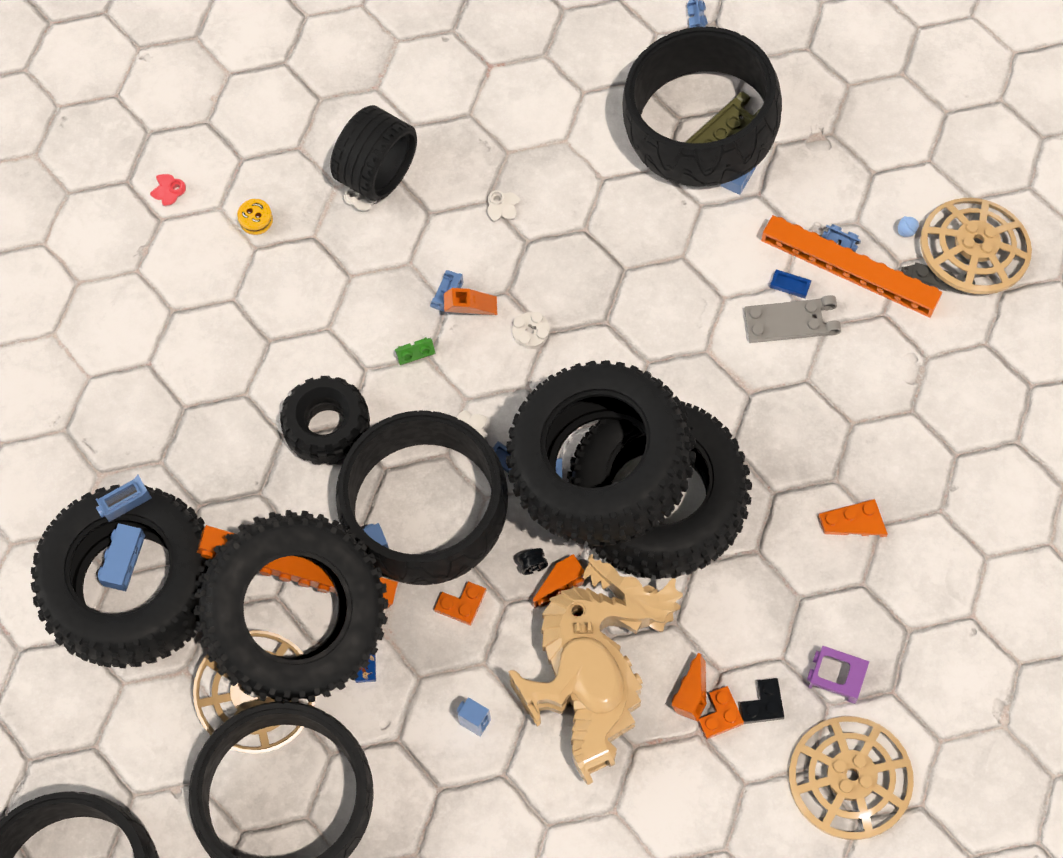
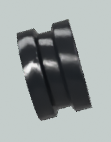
[517,548,548,575]

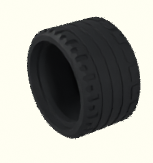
[330,105,417,201]

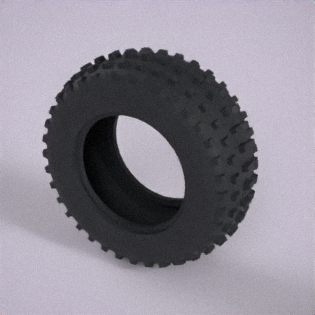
[506,360,696,546]
[567,401,752,579]
[31,484,214,668]
[194,510,388,703]

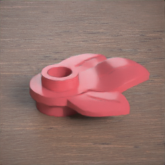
[150,174,186,206]

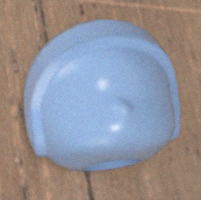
[898,216,919,237]

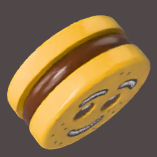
[237,199,273,235]

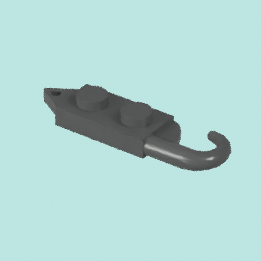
[901,262,975,294]

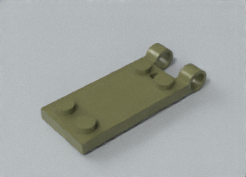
[685,91,761,143]

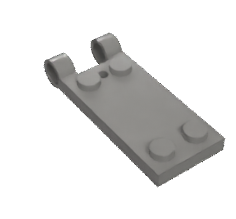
[744,295,841,343]

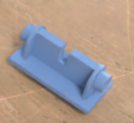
[687,0,708,28]
[822,224,861,252]

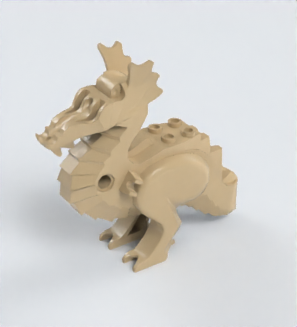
[508,554,683,785]

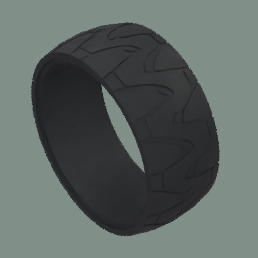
[622,27,782,187]
[336,410,508,585]
[189,701,374,858]
[0,791,159,858]

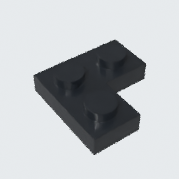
[740,678,784,724]

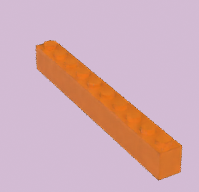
[761,215,942,318]
[196,525,398,610]

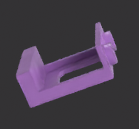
[807,646,869,704]

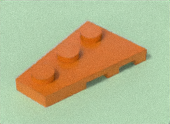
[818,499,888,537]

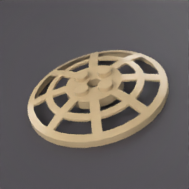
[920,198,1032,294]
[193,630,316,753]
[789,716,914,840]

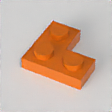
[434,581,486,626]
[698,686,744,739]

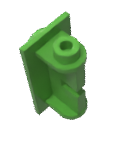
[395,337,436,365]

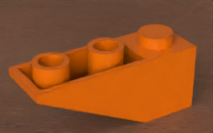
[444,288,498,315]
[533,554,586,608]
[671,653,707,722]

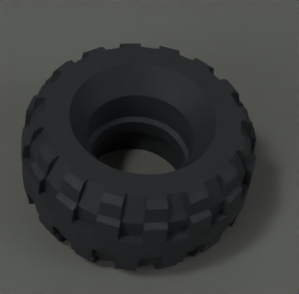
[280,376,370,465]

